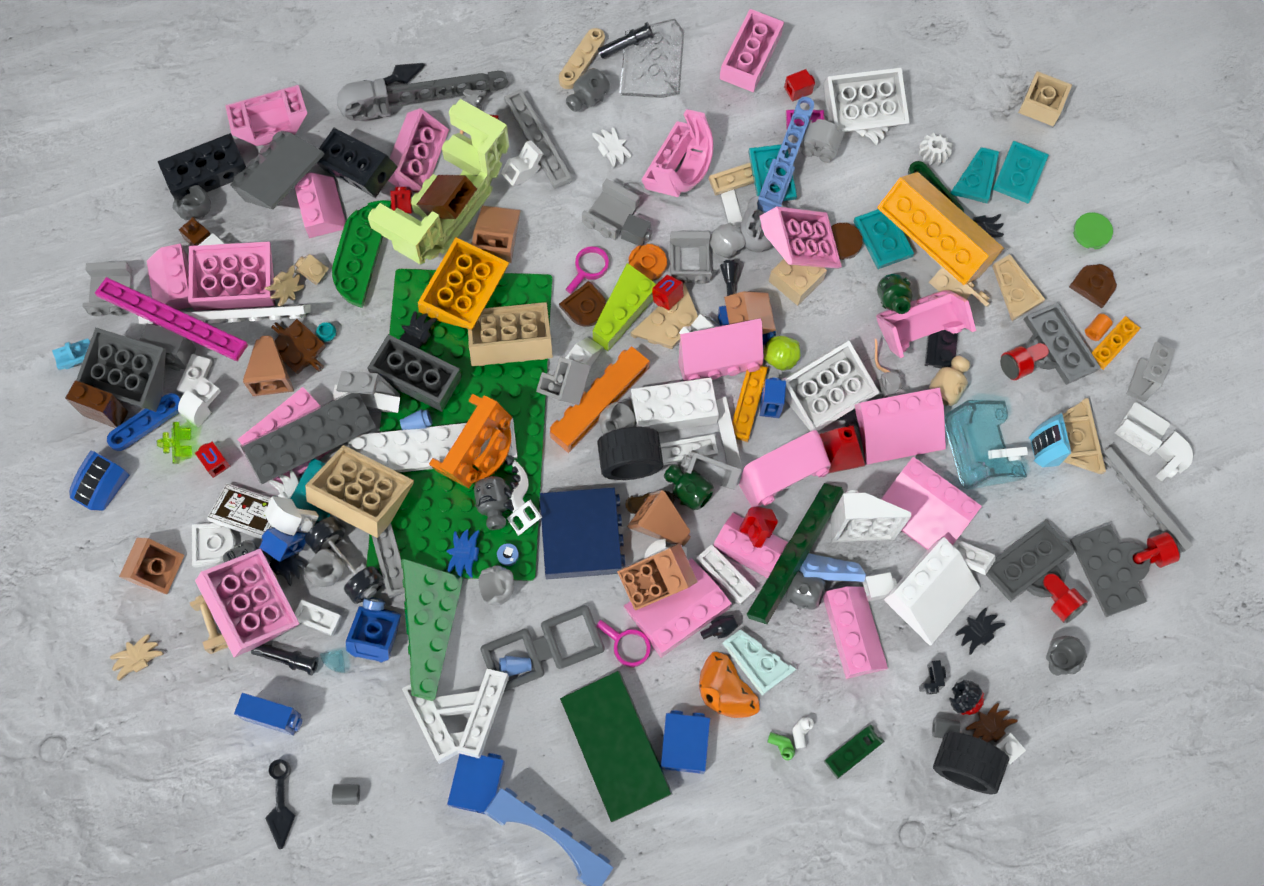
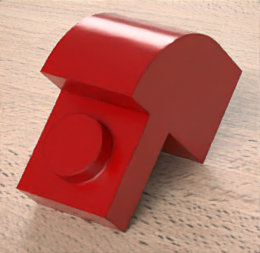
[739,507,778,548]

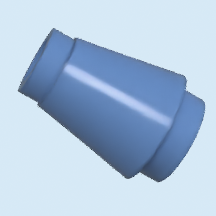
[400,409,432,430]
[499,655,531,676]

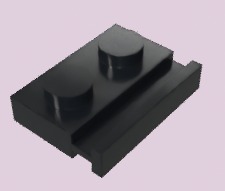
[924,330,958,368]

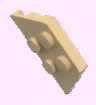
[631,283,698,349]
[1063,398,1106,474]

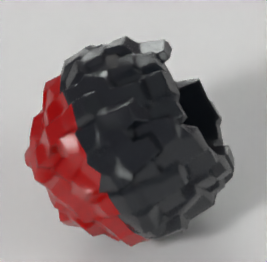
[949,680,985,715]

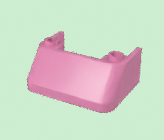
[876,290,976,358]
[739,430,831,507]

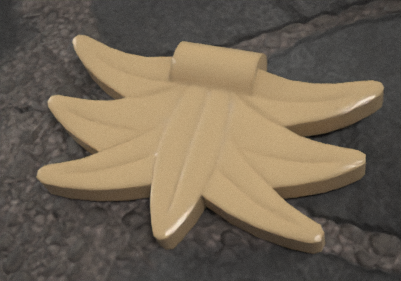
[265,265,304,306]
[110,634,164,681]

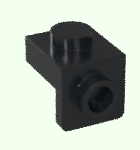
[919,660,946,695]

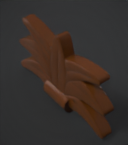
[966,703,1018,742]

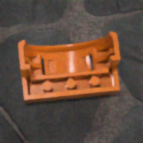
[429,394,512,488]

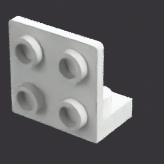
[1115,402,1170,456]

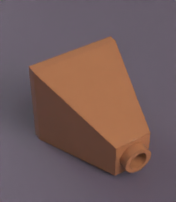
[243,336,294,396]
[627,490,691,546]

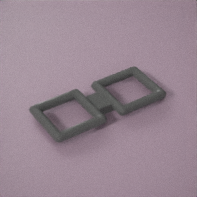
[480,605,605,692]

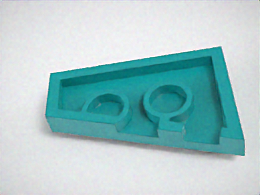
[950,147,999,203]

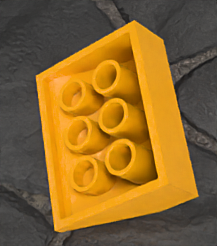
[418,237,509,330]

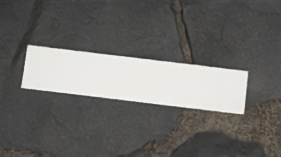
[721,190,742,227]
[333,384,400,413]
[716,396,742,469]

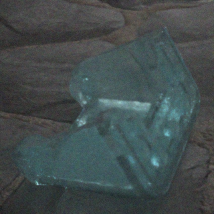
[944,400,1027,489]

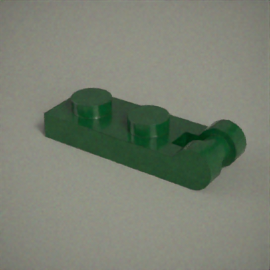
[824,724,885,779]

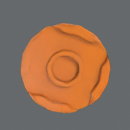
[629,244,667,281]

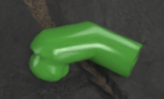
[767,732,795,760]

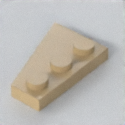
[992,254,1045,321]

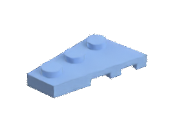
[799,553,866,582]

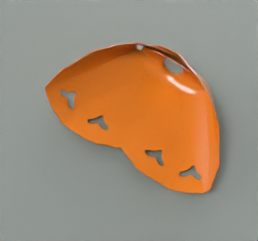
[699,652,760,718]

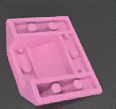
[225,85,307,146]

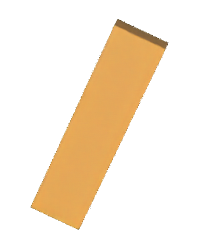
[732,366,768,442]

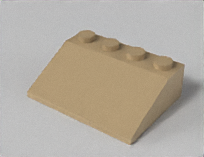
[468,302,553,366]
[305,445,414,538]

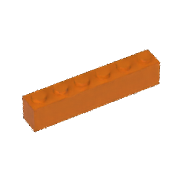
[550,346,650,453]

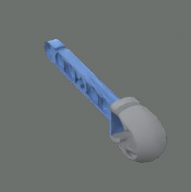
[740,97,814,253]

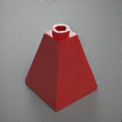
[819,426,865,474]

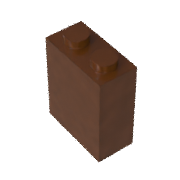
[416,175,477,219]
[65,380,128,428]

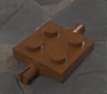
[271,319,326,375]

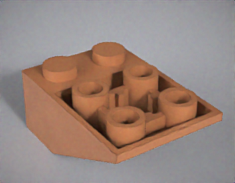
[471,206,521,263]
[617,543,698,610]

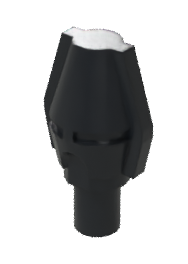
[700,615,738,640]

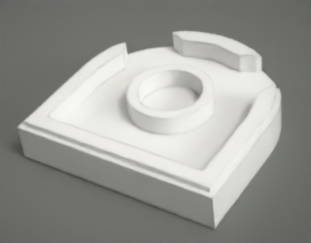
[192,523,236,567]

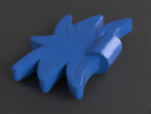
[447,530,480,578]

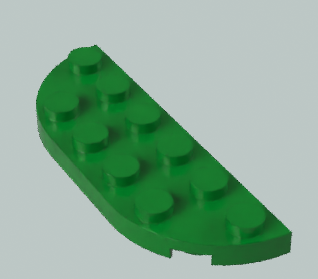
[332,200,391,308]

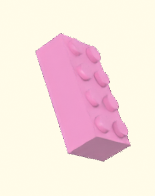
[720,9,784,92]

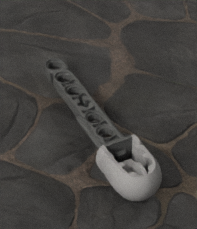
[337,71,508,121]

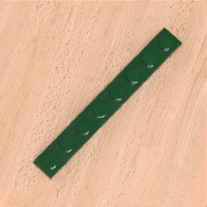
[747,483,844,624]

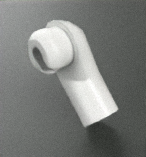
[792,717,814,749]

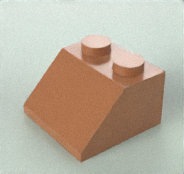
[724,291,776,334]
[119,538,184,594]

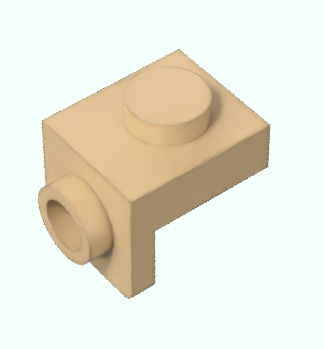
[294,254,329,285]

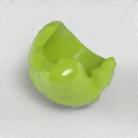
[763,336,801,371]

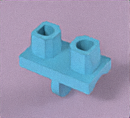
[52,338,90,370]

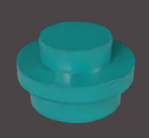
[316,322,336,342]

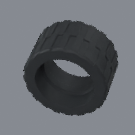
[597,426,664,481]
[933,731,1009,795]

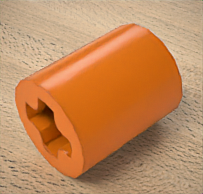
[1085,313,1113,341]

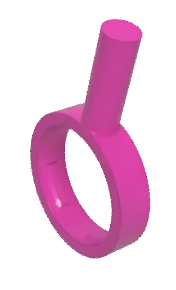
[566,246,609,294]
[596,620,650,667]

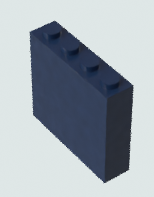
[540,487,626,580]

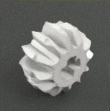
[919,132,952,166]

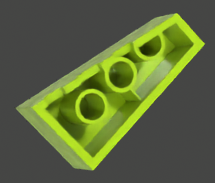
[593,263,656,351]

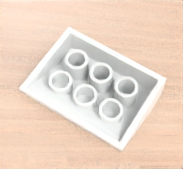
[823,68,910,132]
[782,341,879,432]
[830,490,911,542]
[883,537,980,645]

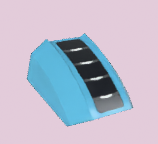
[1029,413,1071,468]

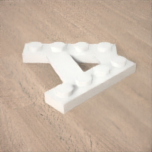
[402,669,509,764]

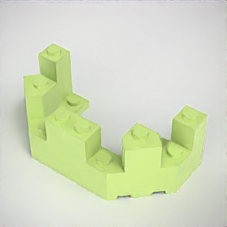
[368,99,509,265]

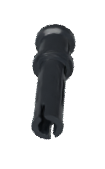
[598,22,654,59]
[251,644,319,676]

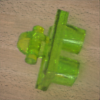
[157,422,192,464]

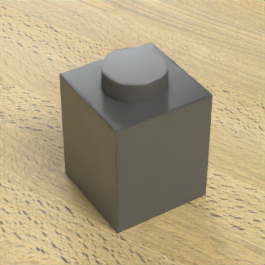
[621,214,652,246]

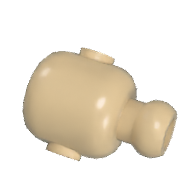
[929,356,970,406]

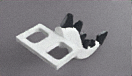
[504,455,542,536]

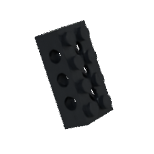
[317,128,398,198]
[157,133,246,200]

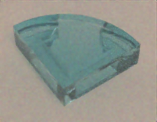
[320,650,345,673]

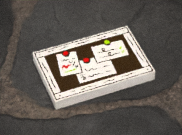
[207,483,274,540]

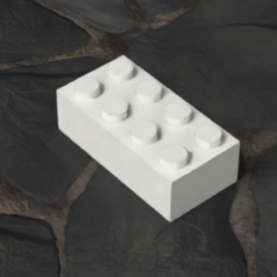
[630,378,719,432]

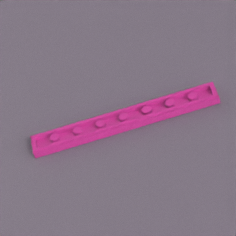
[95,277,248,362]

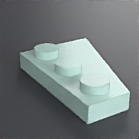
[722,629,797,695]

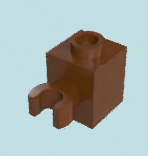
[179,217,211,246]

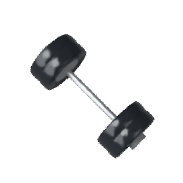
[305,517,384,604]

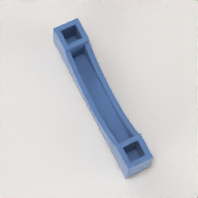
[483,788,614,886]

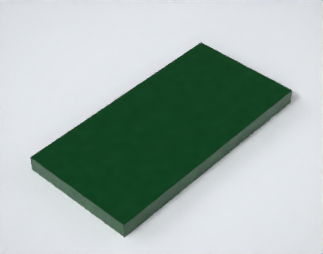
[560,671,673,823]

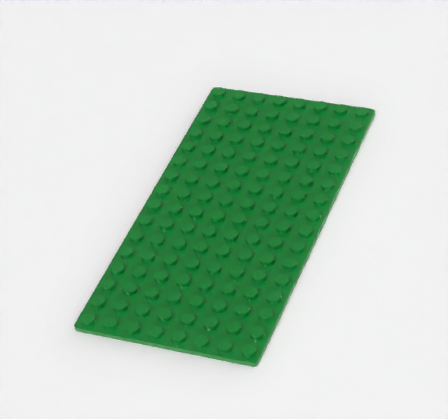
[366,269,552,581]

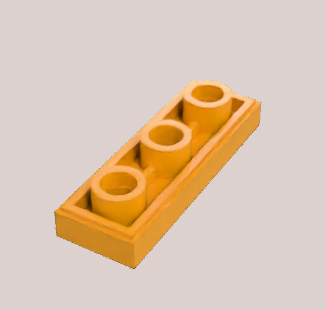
[1092,316,1141,370]

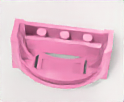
[641,109,713,197]

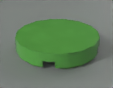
[1073,212,1113,249]

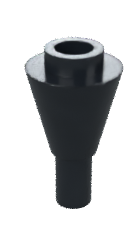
[720,260,739,296]

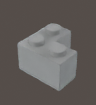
[536,357,590,405]

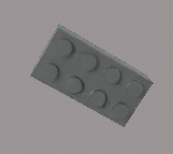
[367,334,462,412]

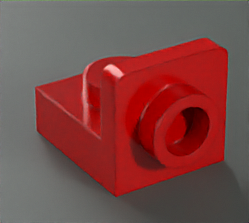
[390,187,412,214]

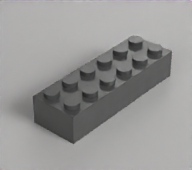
[240,393,376,484]

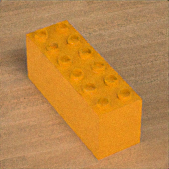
[877,172,1004,285]

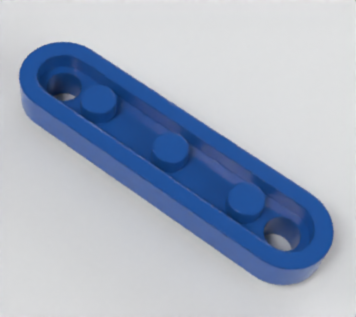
[107,393,181,451]

